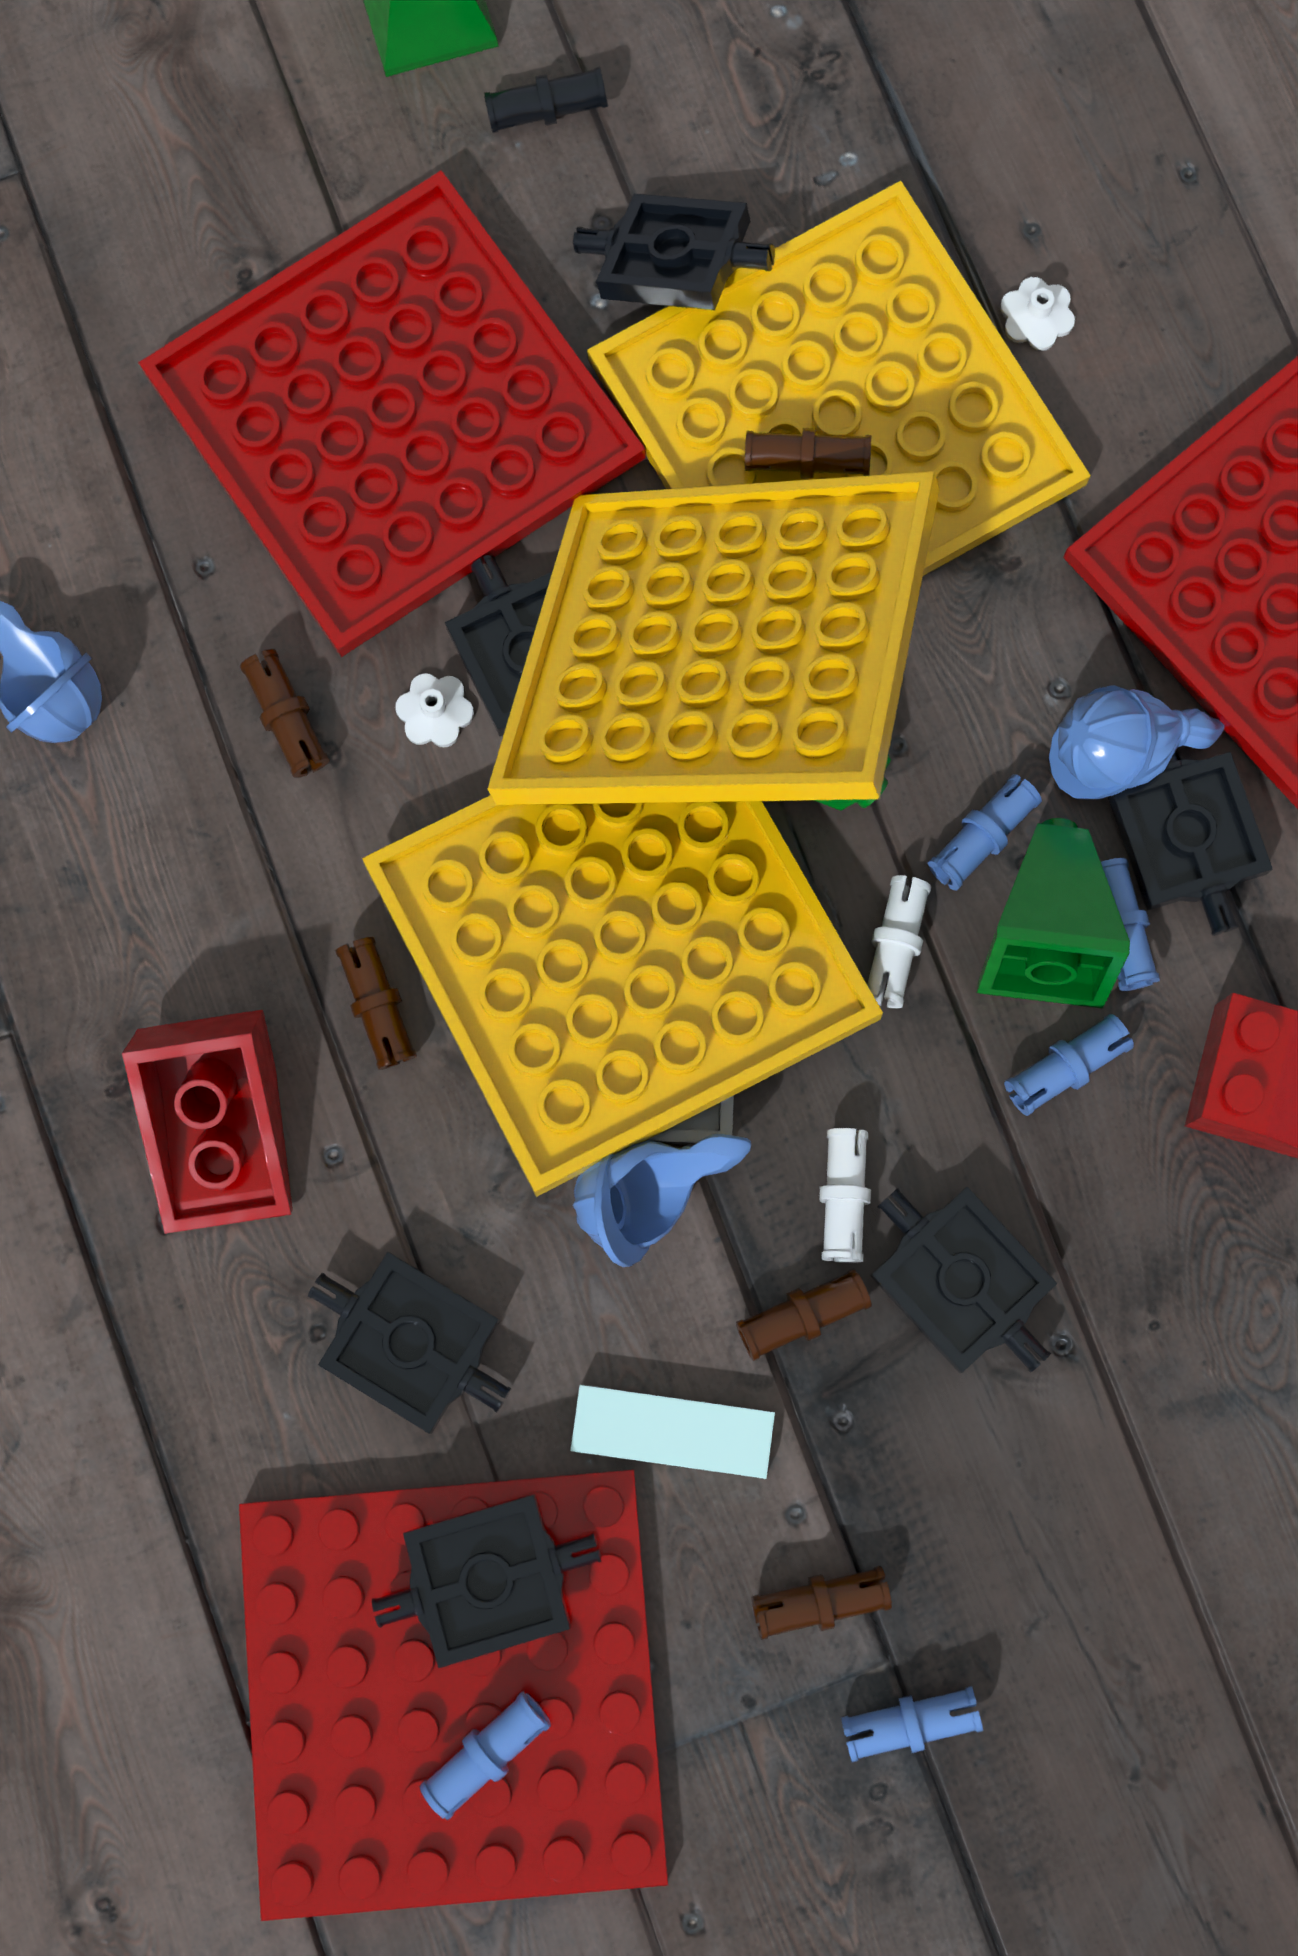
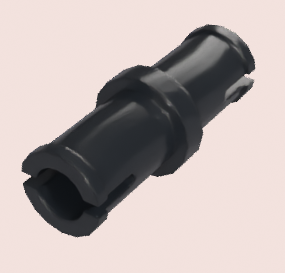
[484,67,608,133]

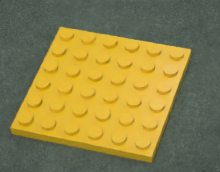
[587,181,1091,576]
[487,471,939,805]
[362,795,883,1197]

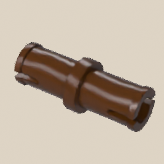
[745,428,872,478]
[240,649,330,778]
[335,937,417,1070]
[736,1268,872,1361]
[751,1566,892,1640]

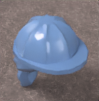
[0,601,102,743]
[1049,685,1225,799]
[572,1134,751,1267]

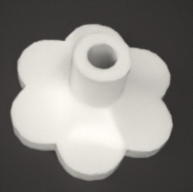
[1000,277,1075,351]
[395,673,474,747]

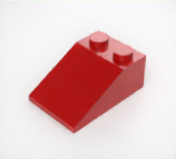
[1184,993,1298,1159]
[122,1009,293,1234]

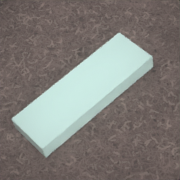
[570,1385,775,1479]

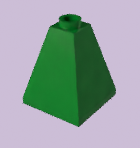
[363,0,498,77]
[977,818,1130,1008]

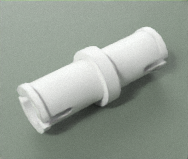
[867,875,932,1008]
[819,1128,871,1263]

